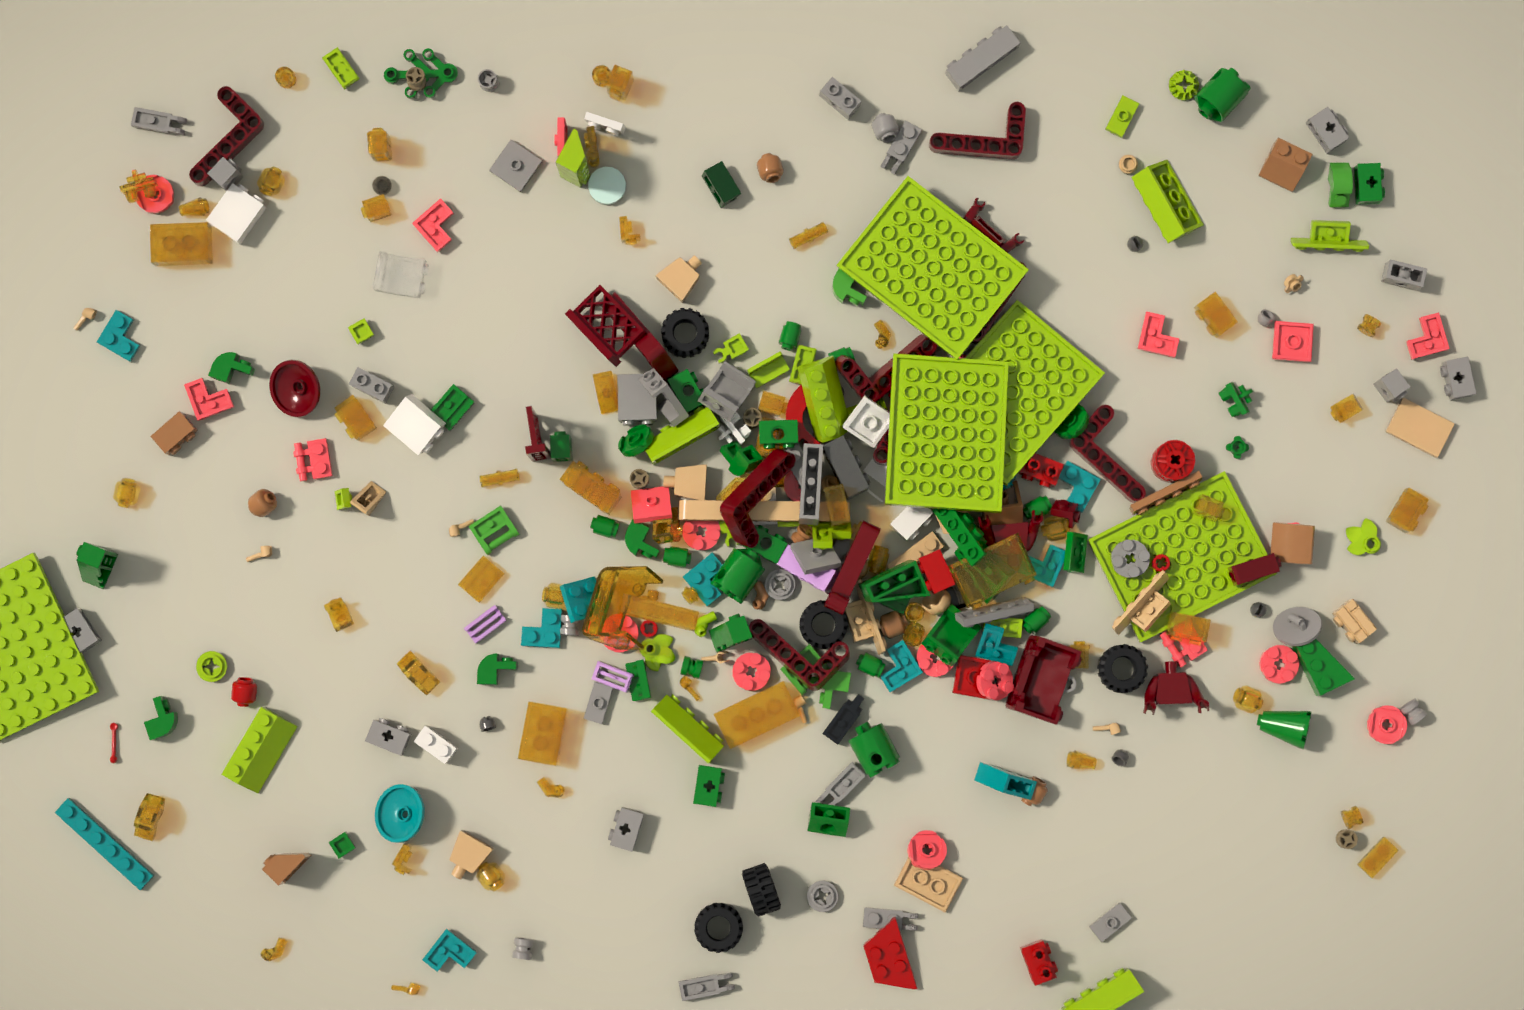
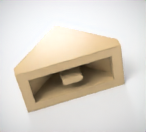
[350,481,386,516]

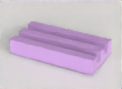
[464,605,507,643]
[592,661,635,693]

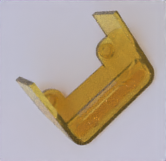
[582,566,664,650]

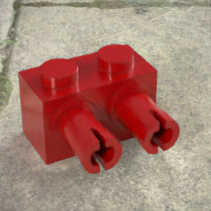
[1018,453,1064,489]
[917,549,956,595]
[1020,939,1058,986]

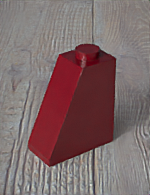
[1228,553,1282,586]

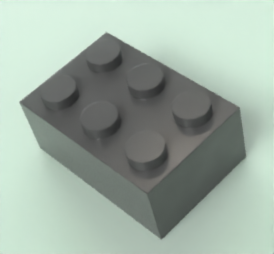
[823,436,871,500]

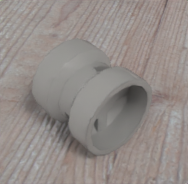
[478,69,498,92]
[560,615,580,636]
[1400,698,1427,725]
[512,937,534,960]

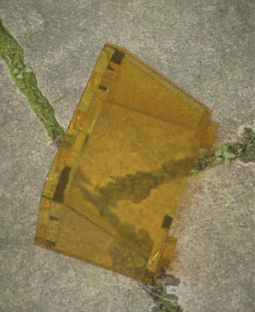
[948,533,1037,610]

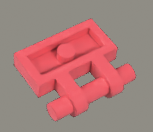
[293,438,333,482]
[1160,619,1208,668]

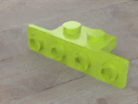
[1290,220,1369,252]

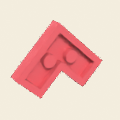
[412,198,454,252]
[1137,311,1180,358]
[1406,312,1450,360]
[184,378,234,421]

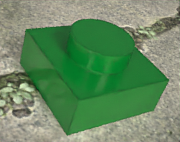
[328,832,356,859]

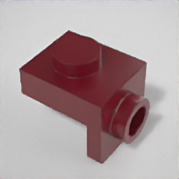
[1051,500,1081,529]

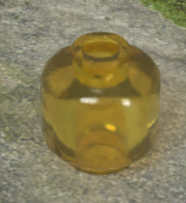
[257,167,285,196]
[113,478,140,508]
[1041,516,1070,542]
[542,583,565,609]
[1233,685,1263,713]
[476,862,505,892]

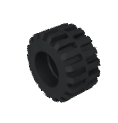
[661,308,709,358]
[799,600,848,649]
[1097,644,1148,693]
[742,863,781,917]
[694,903,743,953]

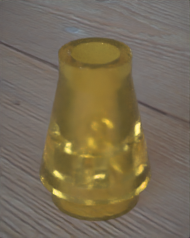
[179,197,209,216]
[1066,750,1097,769]

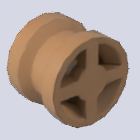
[791,524,813,543]

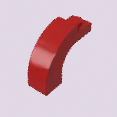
[786,385,820,445]

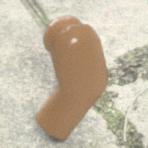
[752,581,769,610]

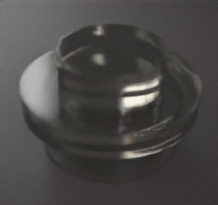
[372,176,392,195]

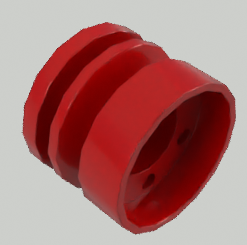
[1150,440,1195,483]

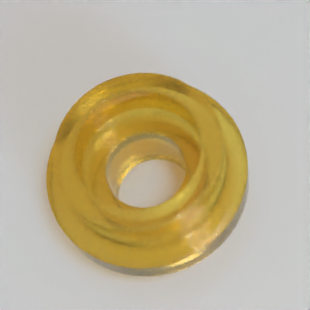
[681,586,699,604]

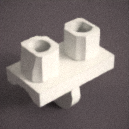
[718,412,752,446]

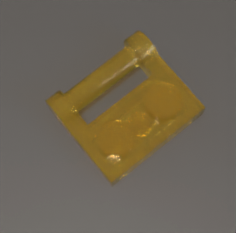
[584,126,600,168]

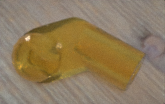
[874,320,890,349]
[537,777,565,798]
[261,937,288,961]

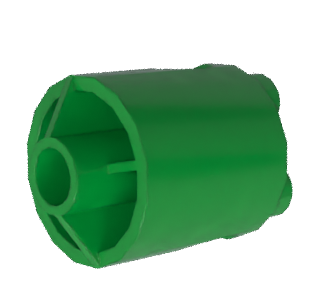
[1195,68,1251,122]
[710,548,765,604]
[848,722,900,778]

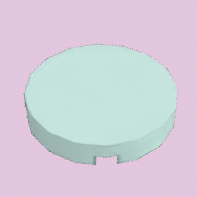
[588,166,626,205]

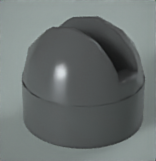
[1127,236,1143,252]
[1250,602,1266,618]
[480,716,496,732]
[1112,749,1129,766]

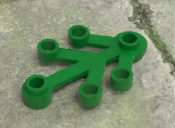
[384,48,458,99]

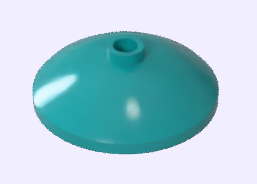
[375,784,425,843]

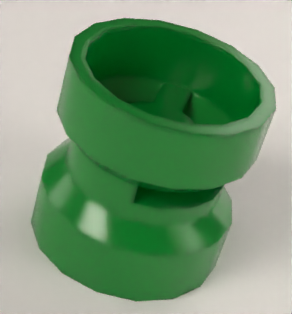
[680,656,703,679]

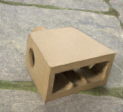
[656,255,702,303]
[663,465,707,500]
[449,830,494,880]

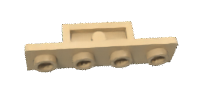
[1112,570,1171,635]
[844,579,887,655]

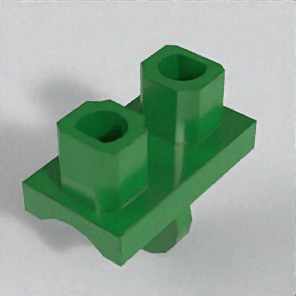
[1219,382,1253,417]

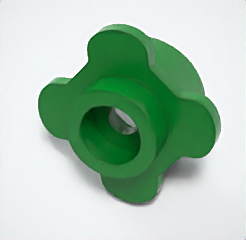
[1226,436,1249,459]

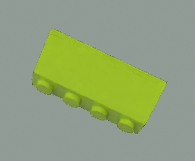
[555,129,591,188]
[1131,159,1204,243]
[797,356,848,443]
[645,406,720,466]
[651,694,724,764]
[221,707,298,793]
[1061,968,1144,1010]

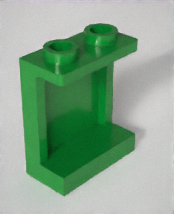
[921,604,982,667]

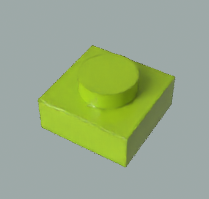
[348,318,375,345]
[335,488,352,510]

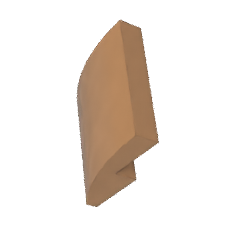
[1271,522,1315,564]

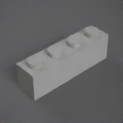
[945,25,1020,92]
[799,443,823,525]

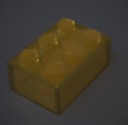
[150,222,213,266]
[559,461,622,516]
[518,702,568,766]

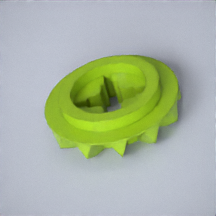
[1169,70,1200,100]
[196,651,228,682]

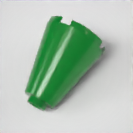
[1257,711,1312,749]

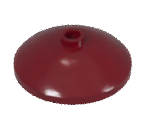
[269,360,320,417]

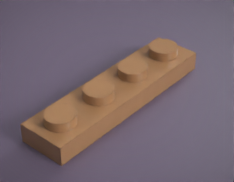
[1129,471,1202,515]

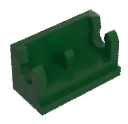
[702,161,741,208]

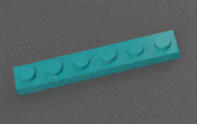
[54,798,155,890]

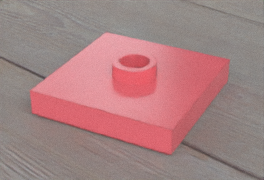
[555,117,568,157]
[1272,321,1314,362]
[631,486,672,524]

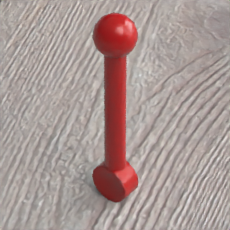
[110,723,118,763]

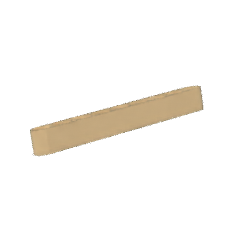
[679,500,850,522]

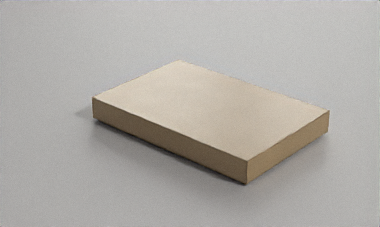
[1385,398,1454,458]
[894,856,963,913]

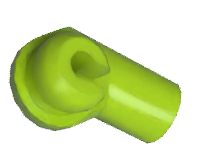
[694,611,717,637]

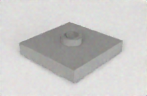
[489,140,542,192]
[790,539,841,575]

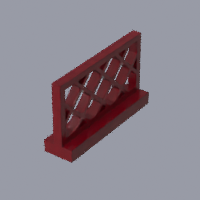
[565,285,646,367]
[525,406,551,462]

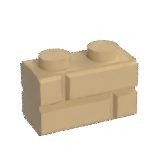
[1332,599,1377,644]

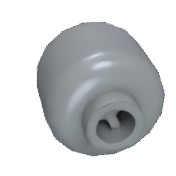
[871,113,899,143]

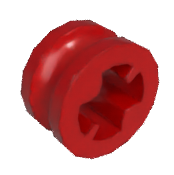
[1152,554,1170,572]
[640,620,658,637]

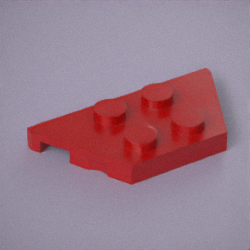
[864,917,917,989]

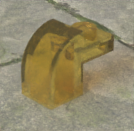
[652,507,683,544]
[397,651,440,695]
[134,793,165,841]

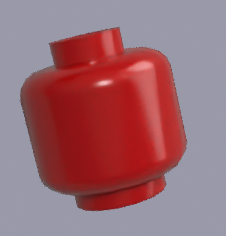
[231,677,257,707]

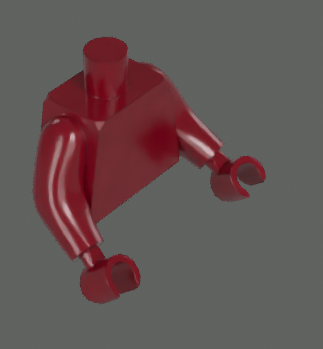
[963,198,1024,253]
[977,510,1043,567]
[1143,661,1209,715]

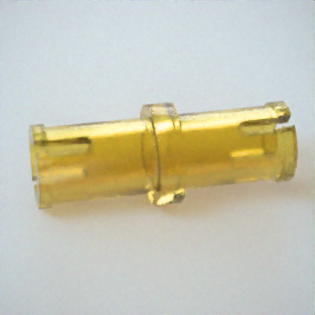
[789,222,828,249]
[480,469,520,488]

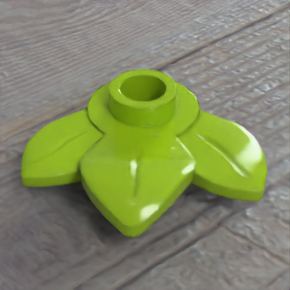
[1346,518,1381,555]
[639,634,675,672]

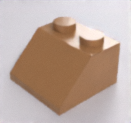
[1258,138,1313,192]
[982,481,1023,526]
[262,853,312,886]

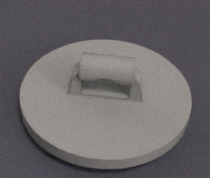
[1273,607,1322,646]

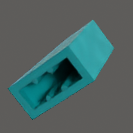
[974,762,1037,800]

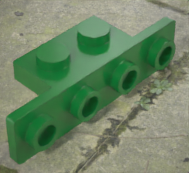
[933,509,987,566]

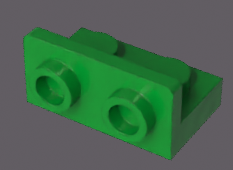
[1063,532,1088,573]
[625,659,651,701]

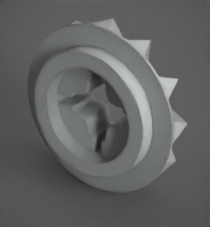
[765,569,795,600]
[807,881,838,912]

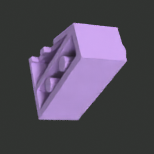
[777,544,839,595]

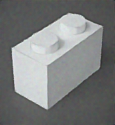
[889,507,933,541]
[414,726,459,764]

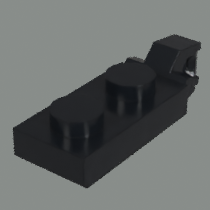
[822,694,865,745]

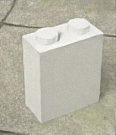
[206,183,266,245]
[383,394,446,455]

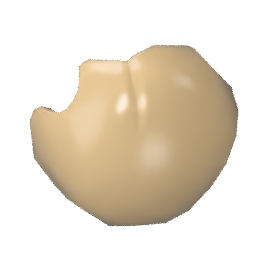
[921,590,951,615]

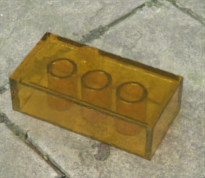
[714,681,800,749]

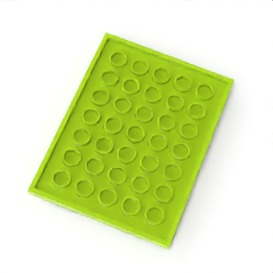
[836,176,1029,360]
[965,300,1105,486]
[885,353,1009,513]
[1088,471,1278,643]
[0,553,100,741]

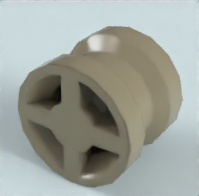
[406,67,426,91]
[743,408,762,428]
[630,469,649,489]
[1336,829,1358,849]

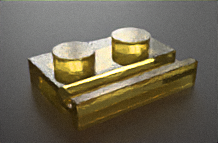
[458,556,504,603]

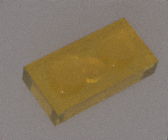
[1357,837,1399,878]

